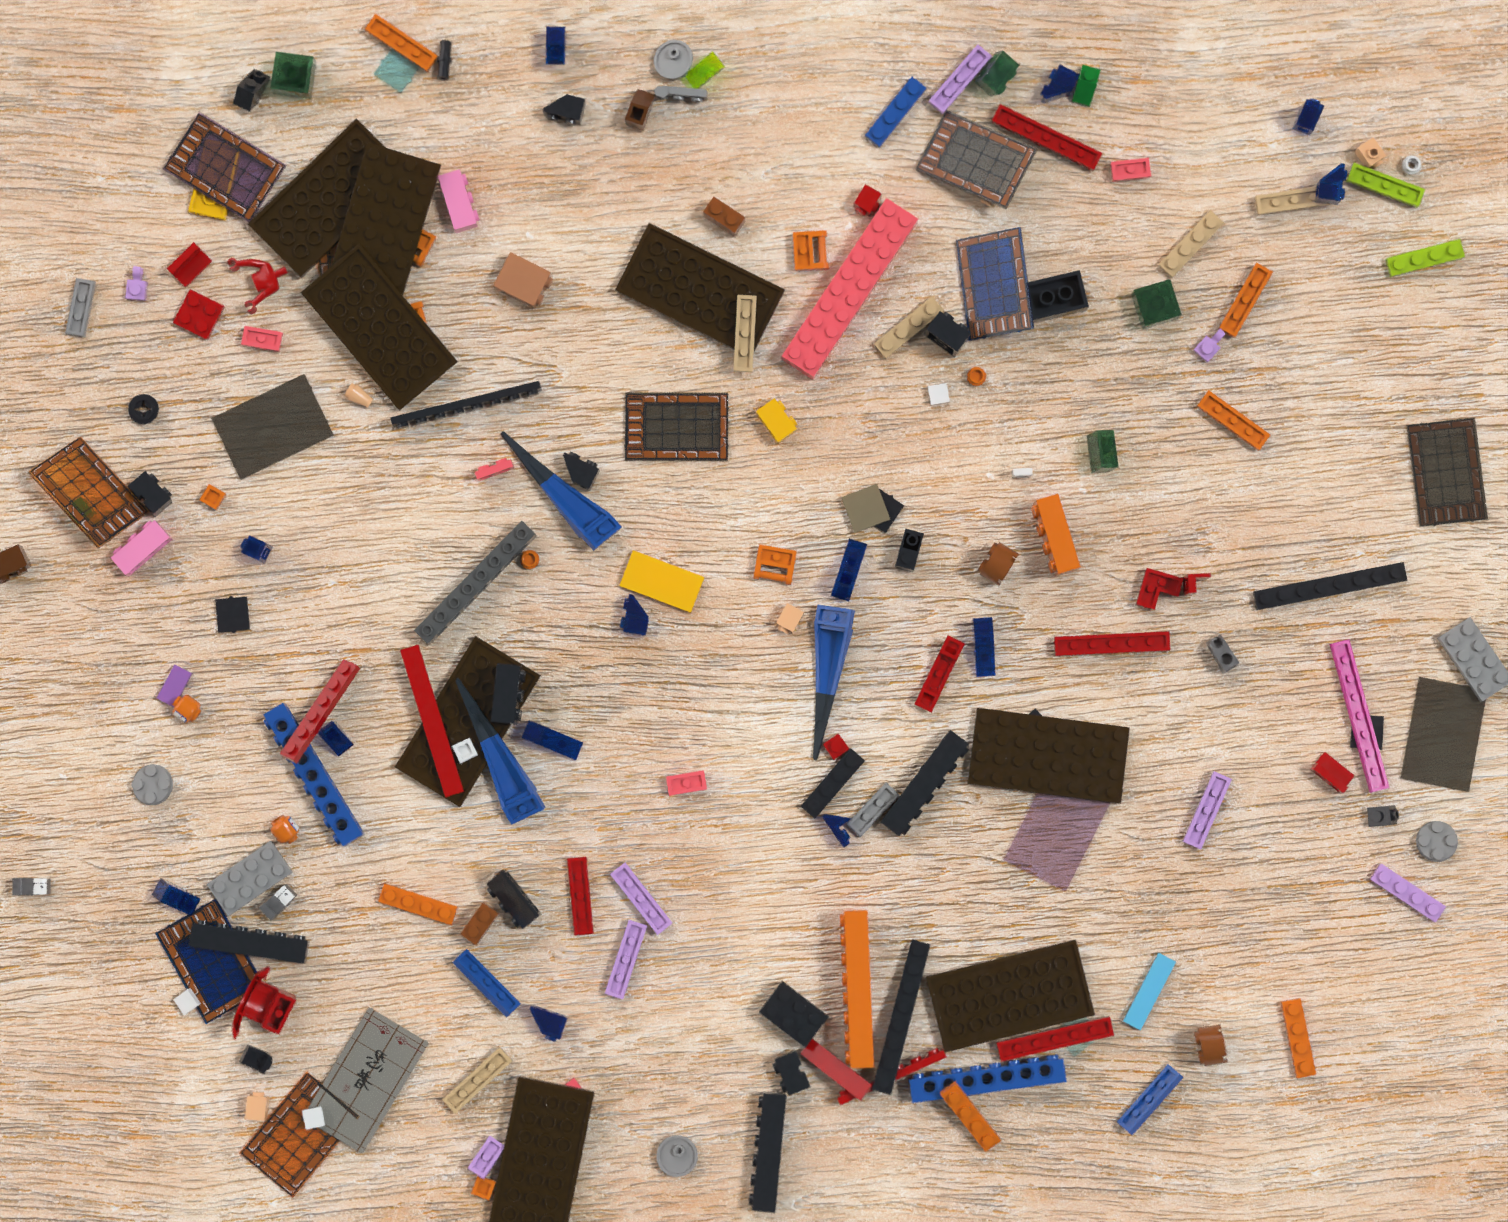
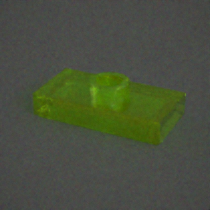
[685,51,725,89]

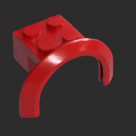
[231,966,296,1040]

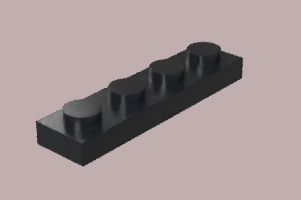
[801,748,865,819]

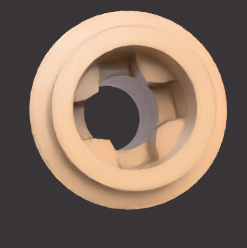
[344,383,373,408]

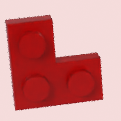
[1136,568,1184,610]

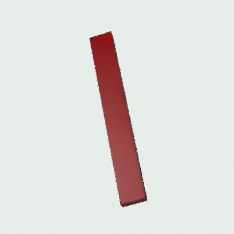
[400,644,464,797]

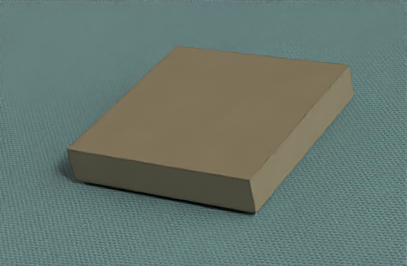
[841,484,891,533]

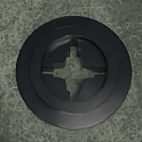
[128,394,160,425]

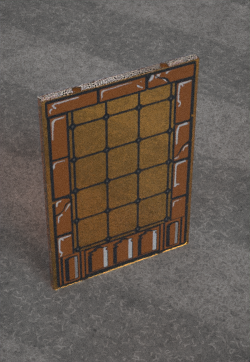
[28,437,149,549]
[240,1071,360,1198]

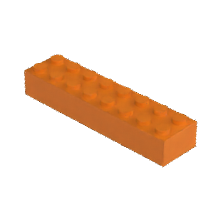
[840,909,874,1068]

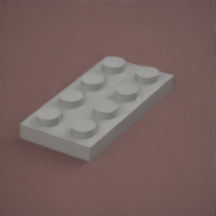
[1437,617,1508,702]
[207,841,293,916]

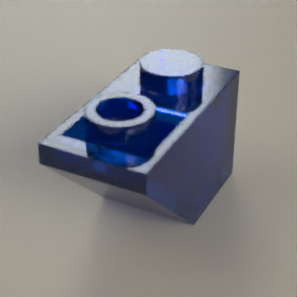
[546,26,567,65]
[1040,64,1080,103]
[1292,98,1325,135]
[1315,163,1347,205]
[620,594,649,637]
[152,878,201,916]

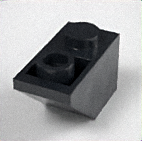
[233,69,271,112]
[543,94,586,126]
[563,451,600,491]
[895,528,924,572]

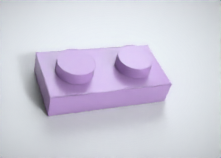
[468,1136,504,1180]

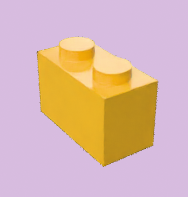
[756,398,798,444]

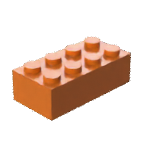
[1031,494,1080,577]

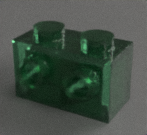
[974,51,1019,96]
[1087,430,1119,473]

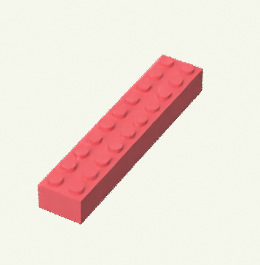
[781,198,918,380]

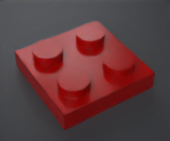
[173,289,225,340]

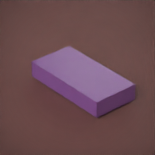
[157,664,193,707]

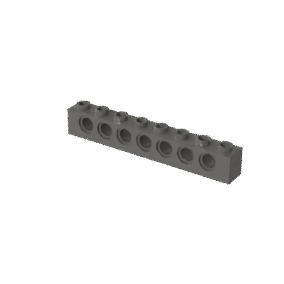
[414,521,537,645]

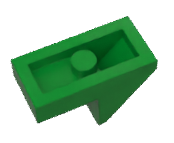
[1072,65,1101,107]

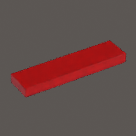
[567,857,594,936]
[800,1039,873,1101]

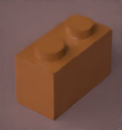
[703,197,745,237]
[460,902,500,945]

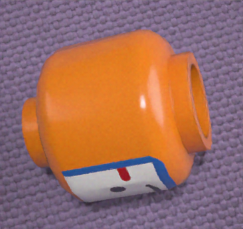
[172,695,202,723]
[270,815,300,844]

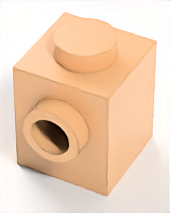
[1354,137,1386,169]

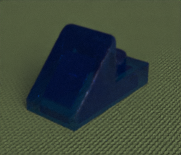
[822,814,852,848]

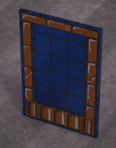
[956,227,1034,341]
[155,899,257,1024]

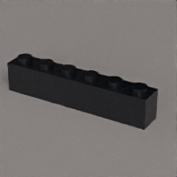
[880,730,969,836]
[188,920,310,964]
[748,1091,787,1213]

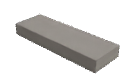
[65,278,96,338]
[847,783,900,837]

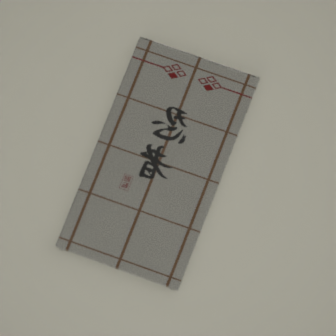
[302,1007,429,1154]

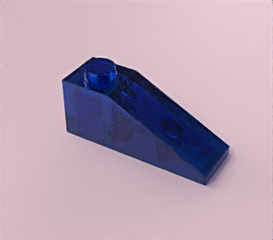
[831,538,867,602]
[971,617,996,677]
[521,720,583,760]

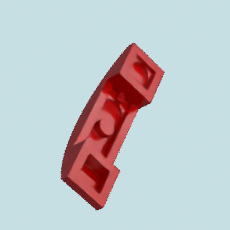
[915,635,965,713]

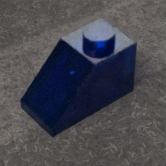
[240,535,273,564]
[530,1005,569,1042]

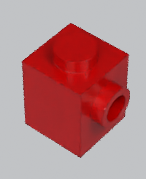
[853,184,882,216]

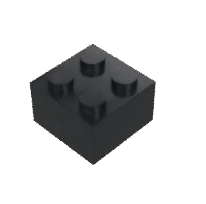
[924,311,971,358]

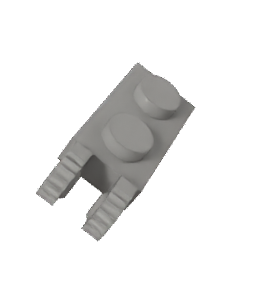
[654,86,708,102]

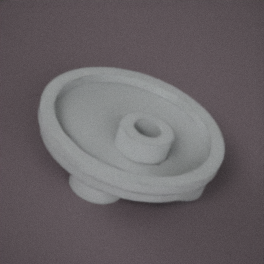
[654,40,693,79]
[131,764,173,805]
[1416,821,1458,862]
[656,1135,698,1177]

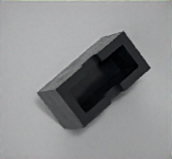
[128,471,172,517]
[772,1049,810,1096]

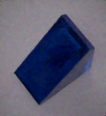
[318,721,354,756]

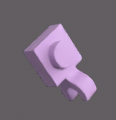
[125,266,148,301]
[1193,329,1226,363]

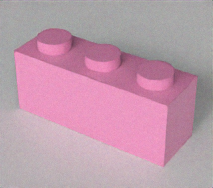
[438,169,480,233]
[111,520,173,577]

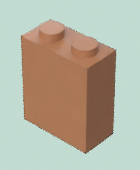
[493,252,553,309]

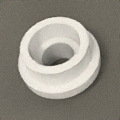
[1402,155,1421,175]

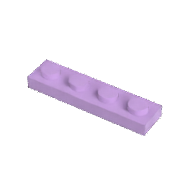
[928,44,992,114]
[1182,771,1232,850]
[610,862,673,935]
[1369,863,1446,923]
[605,920,648,1000]

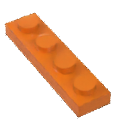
[365,14,438,73]
[1218,262,1273,338]
[1197,390,1270,451]
[378,883,458,925]
[1281,998,1316,1079]
[940,1081,1001,1152]

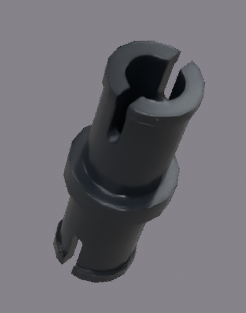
[437,40,452,80]

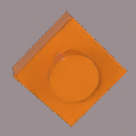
[200,484,227,510]
[471,1176,496,1200]

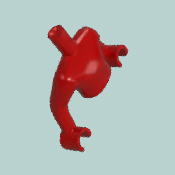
[227,258,288,315]

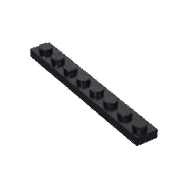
[390,381,542,429]
[1253,562,1408,611]
[872,939,931,1095]

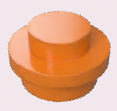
[967,367,986,386]
[520,550,539,569]

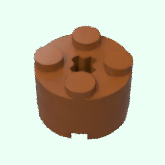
[977,542,1019,586]
[1194,1024,1228,1067]

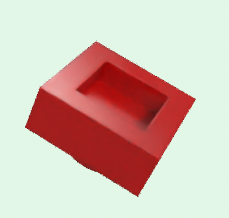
[823,733,849,760]

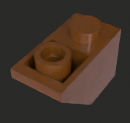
[625,89,656,131]
[0,544,32,584]

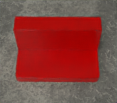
[167,242,212,287]
[1183,573,1211,596]
[1310,752,1354,794]

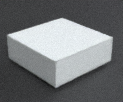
[927,383,950,406]
[1012,468,1033,478]
[452,738,478,764]
[173,988,201,1015]
[302,1106,325,1130]

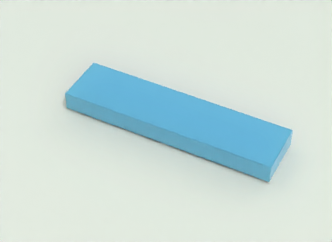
[1123,953,1176,1031]

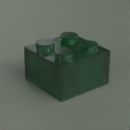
[270,52,317,99]
[1131,279,1182,330]

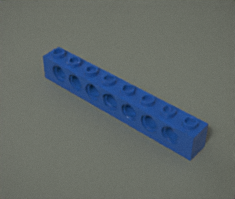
[263,703,365,847]
[908,1054,1067,1103]

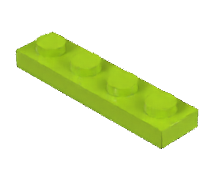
[1346,163,1425,208]
[1385,239,1465,278]

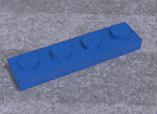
[865,77,927,148]
[452,949,521,1018]
[1117,1064,1184,1135]

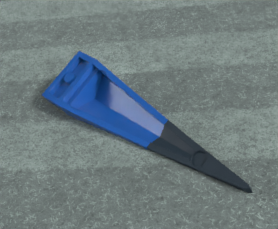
[501,431,622,551]
[813,605,855,760]
[456,678,545,825]

